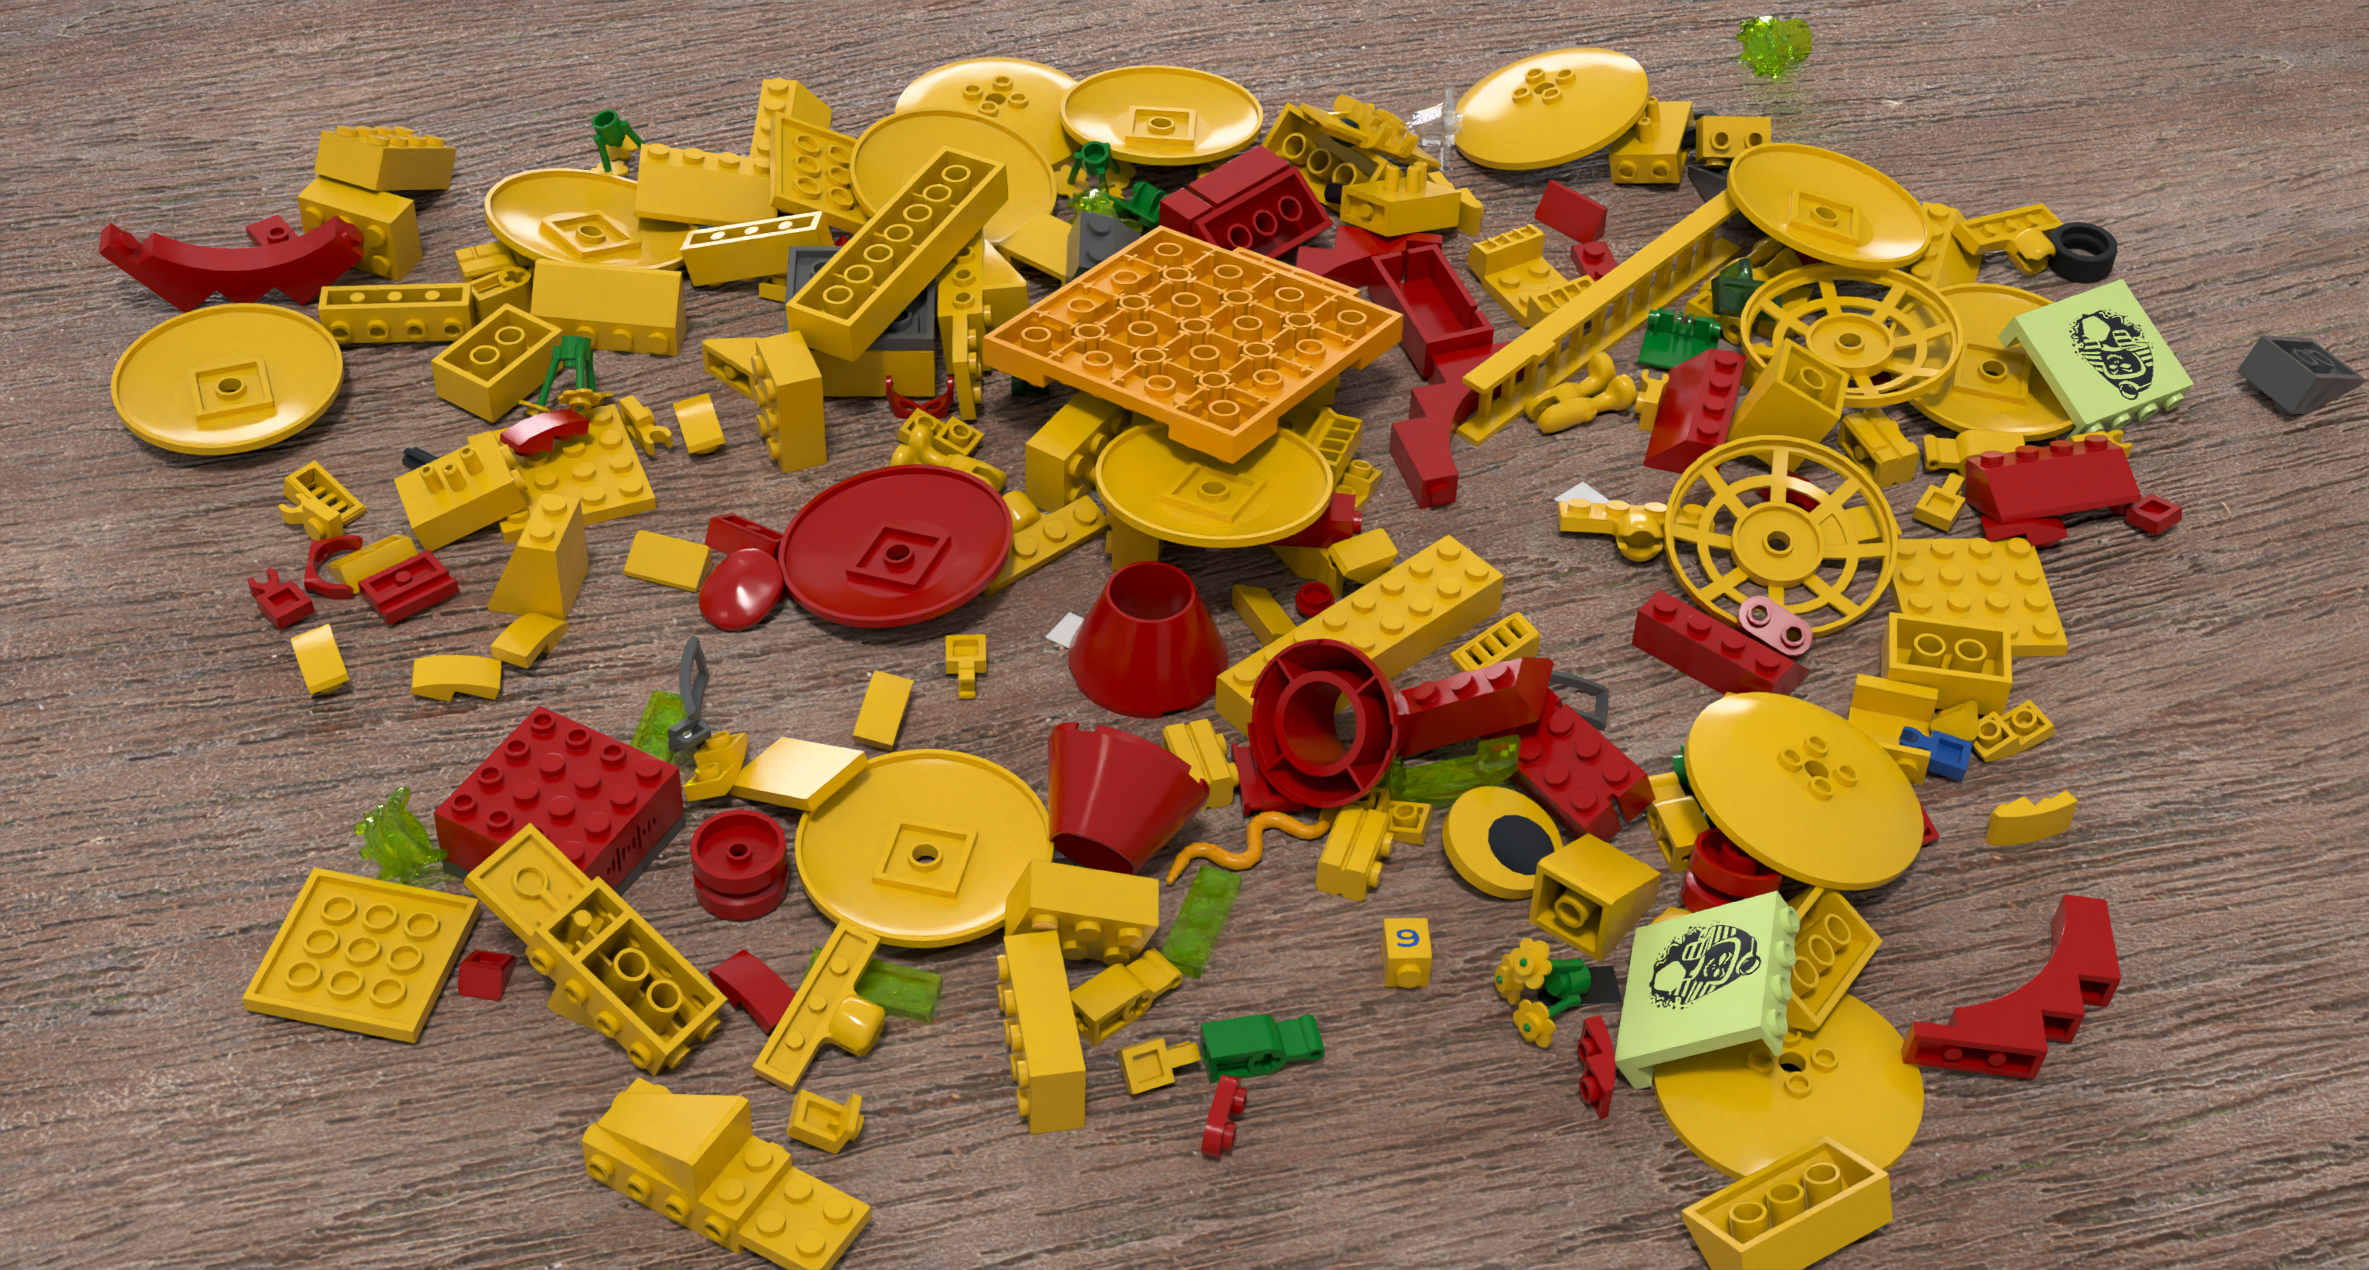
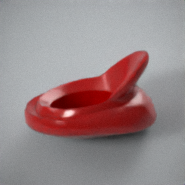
[698,548,788,631]

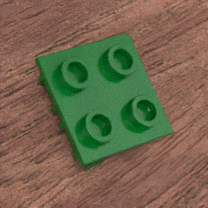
[1102,181,1170,229]
[1637,307,1722,369]

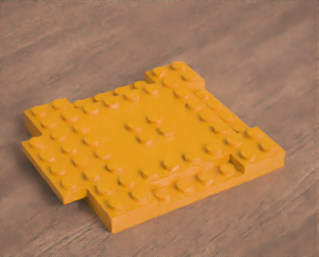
[983,225,1404,464]

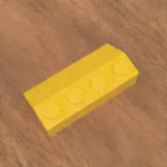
[749,78,832,158]
[1261,102,1405,214]
[634,143,778,227]
[1896,201,1983,310]
[530,259,687,357]
[1786,885,1883,1032]
[1681,1135,1893,1270]

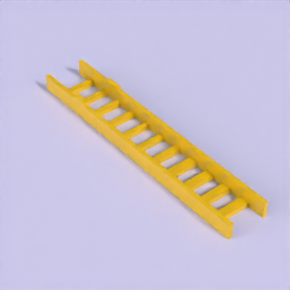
[1456,188,1742,447]

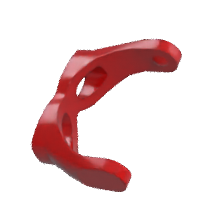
[886,375,954,419]
[304,535,363,600]

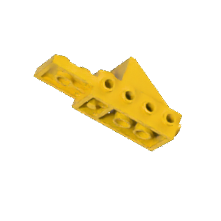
[938,227,1030,420]
[463,823,728,1077]
[581,1077,872,1270]

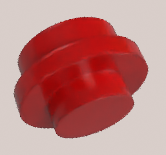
[1295,582,1335,618]

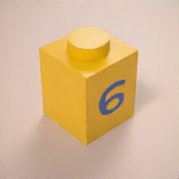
[1380,918,1432,988]

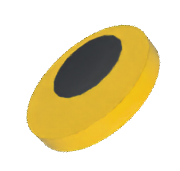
[1442,786,1563,899]

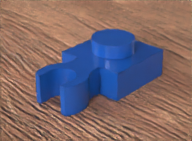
[1899,726,1973,782]

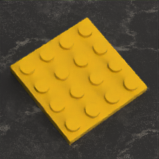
[770,111,871,235]
[467,404,656,545]
[1881,538,2069,657]
[242,867,481,1043]

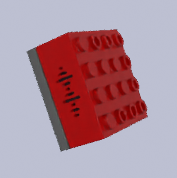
[433,705,685,897]

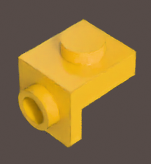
[786,1089,864,1155]

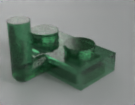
[1711,257,1782,322]

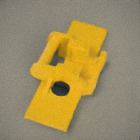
[1299,94,1442,172]

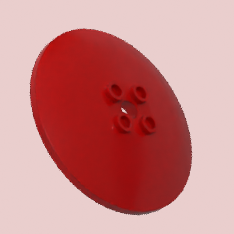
[778,464,1014,628]

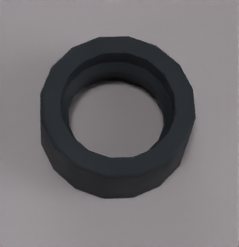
[2046,222,2117,283]

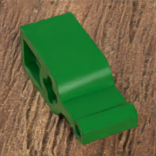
[1200,1014,1325,1084]

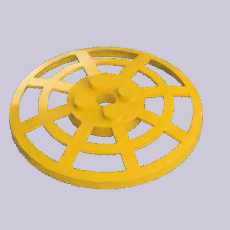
[1739,262,1963,408]
[1663,435,1898,640]

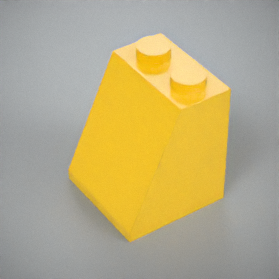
[1727,337,1850,472]
[487,493,589,621]
[1528,833,1661,963]

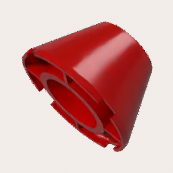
[1068,561,1228,719]
[1247,639,1410,809]
[1048,722,1210,875]

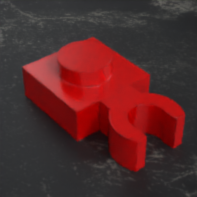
[2109,494,2182,535]
[247,568,314,630]

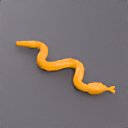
[1165,807,1340,885]

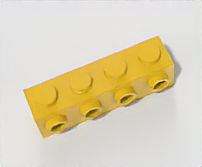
[680,211,835,287]
[318,283,476,345]

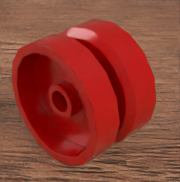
[690,809,789,921]
[1680,828,1784,913]

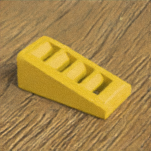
[283,460,367,526]
[1449,612,1540,672]

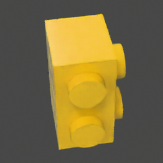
[1696,116,1771,168]

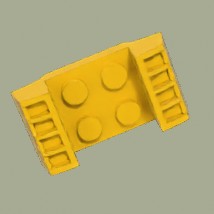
[1467,224,1595,328]
[1277,404,1363,489]

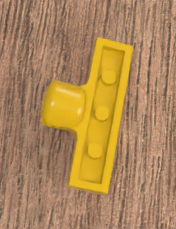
[1951,203,2063,276]
[982,490,1109,597]
[1557,498,1715,562]
[752,919,885,1093]

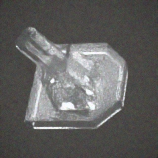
[1403,85,1463,171]

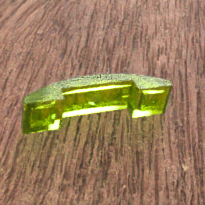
[1375,734,1521,804]

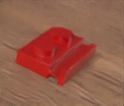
[358,550,459,625]
[1231,743,1304,815]

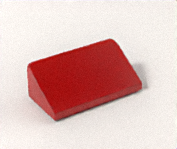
[1535,179,1608,244]
[705,513,783,562]

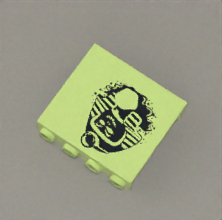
[1997,279,2194,441]
[1615,891,1800,1090]

